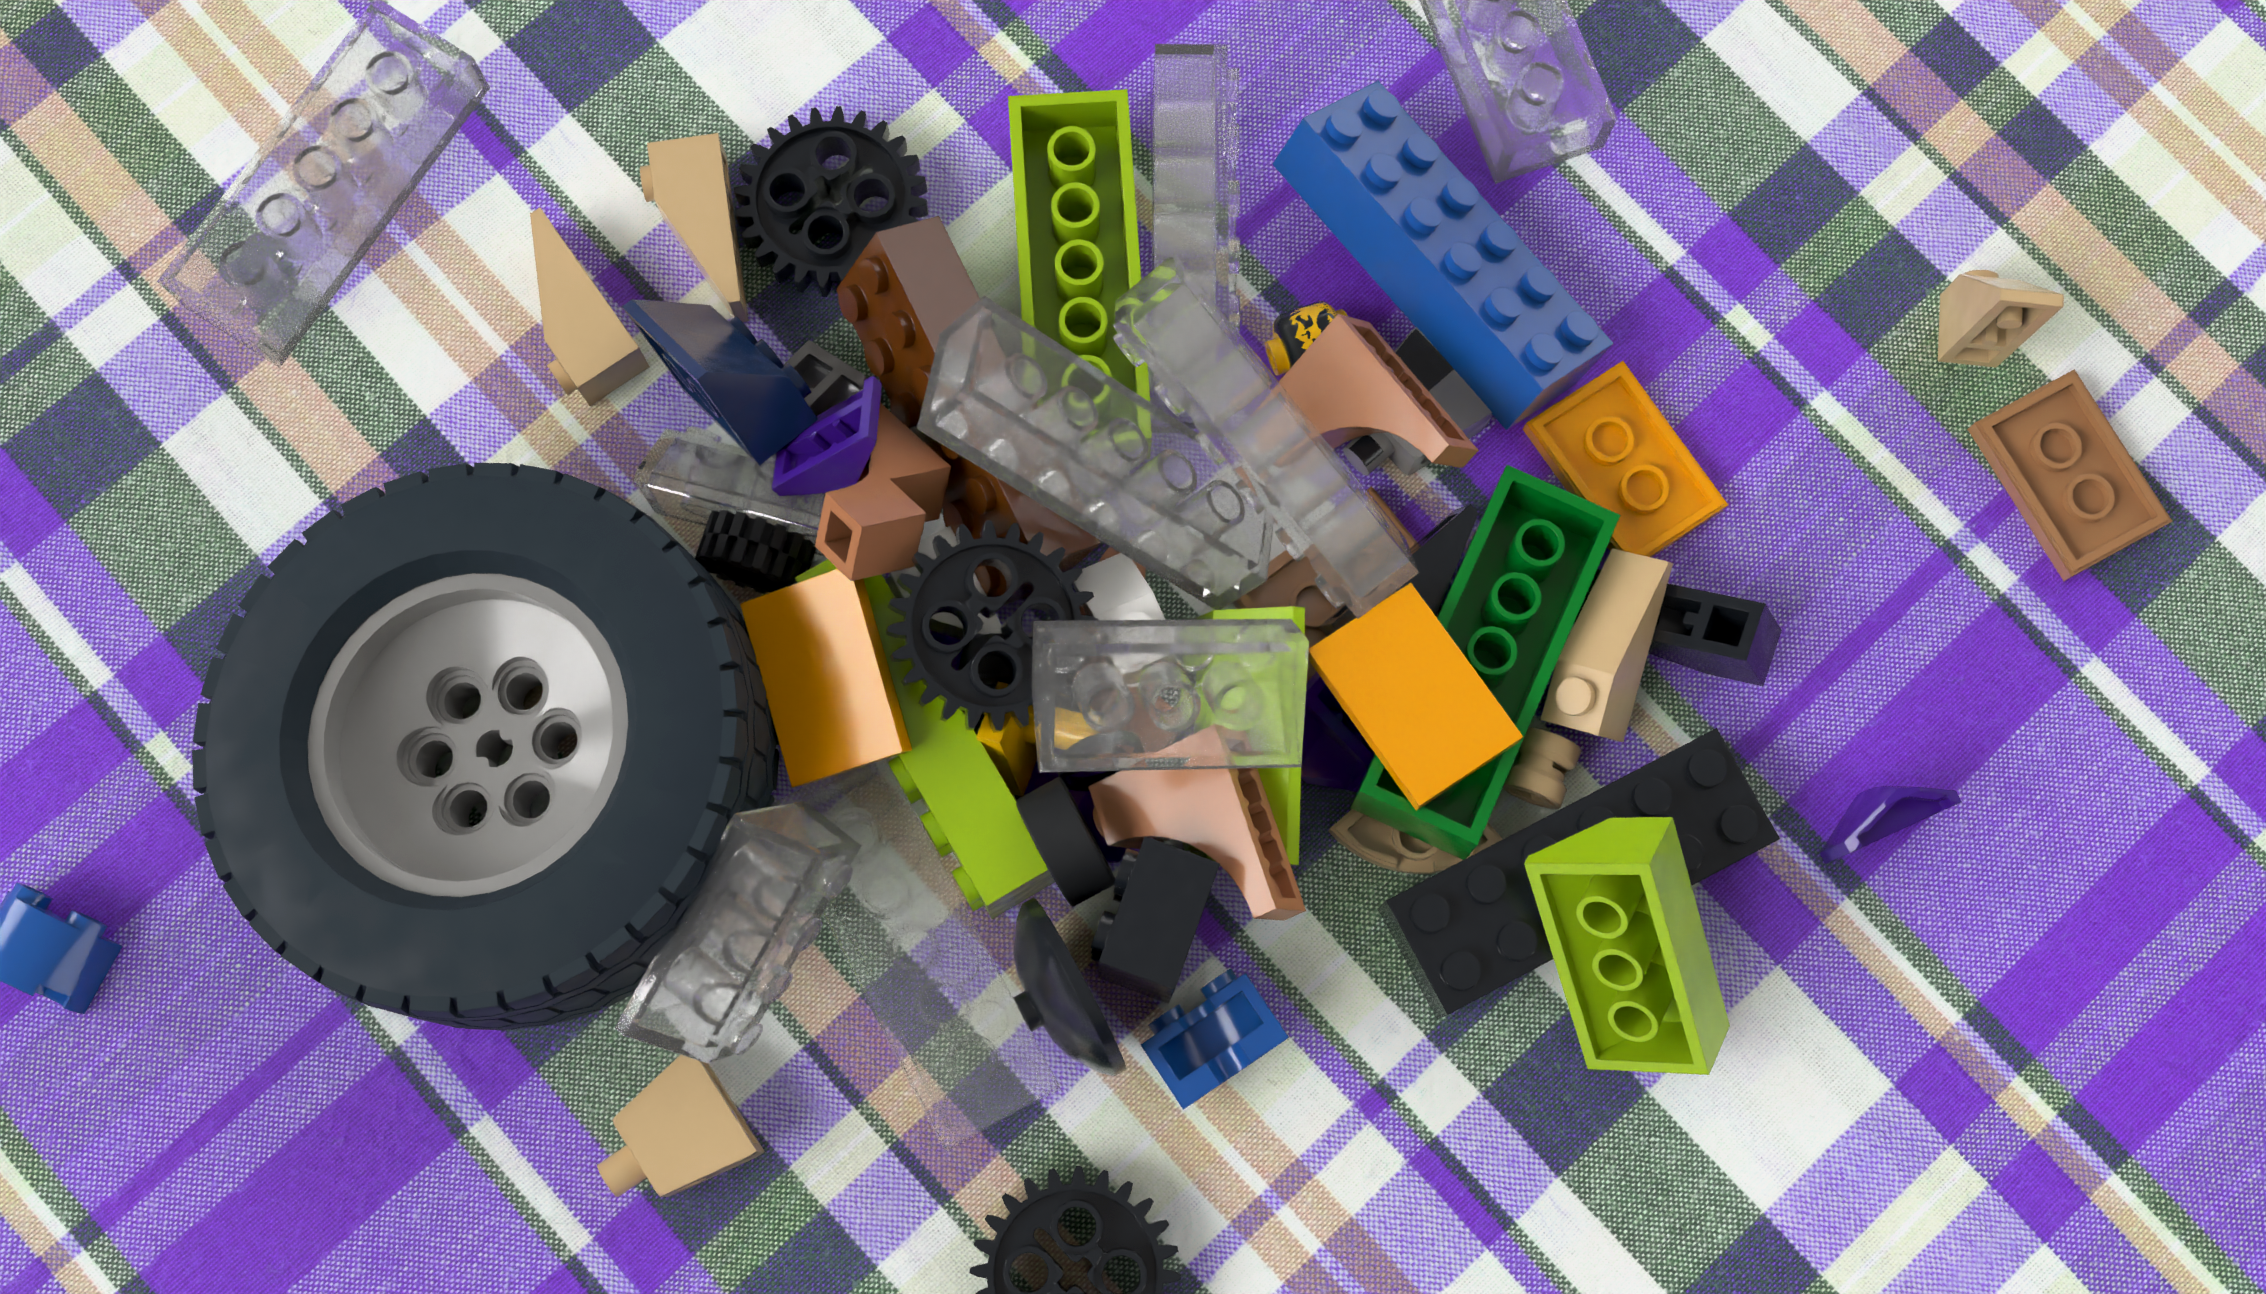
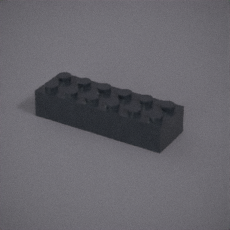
[1378,728,1780,1020]

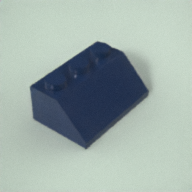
[622,299,818,466]

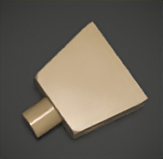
[597,1047,765,1197]

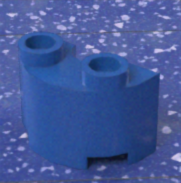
[0,882,123,1014]
[1141,969,1289,1110]

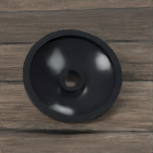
[1013,897,1126,1076]

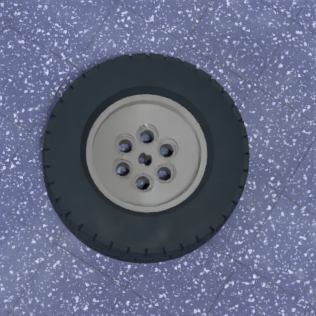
[192,463,780,1030]

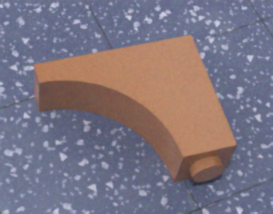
[1244,314,1479,468]
[1089,725,1306,921]

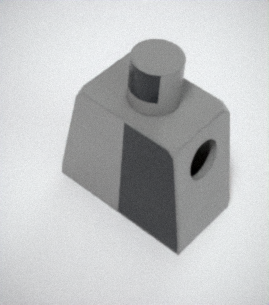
[1343,327,1492,476]

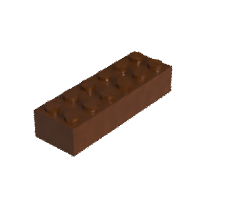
[836,216,1101,606]

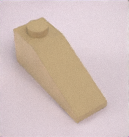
[640,133,749,322]
[530,208,650,406]
[1938,270,2064,368]
[1540,549,1673,742]

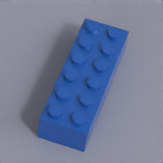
[1272,80,1614,430]

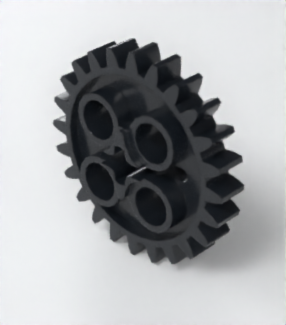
[734,106,929,297]
[886,520,1098,733]
[970,1166,1181,1294]

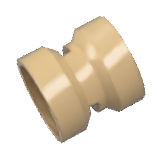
[1503,728,1582,809]

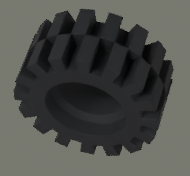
[695,510,816,594]

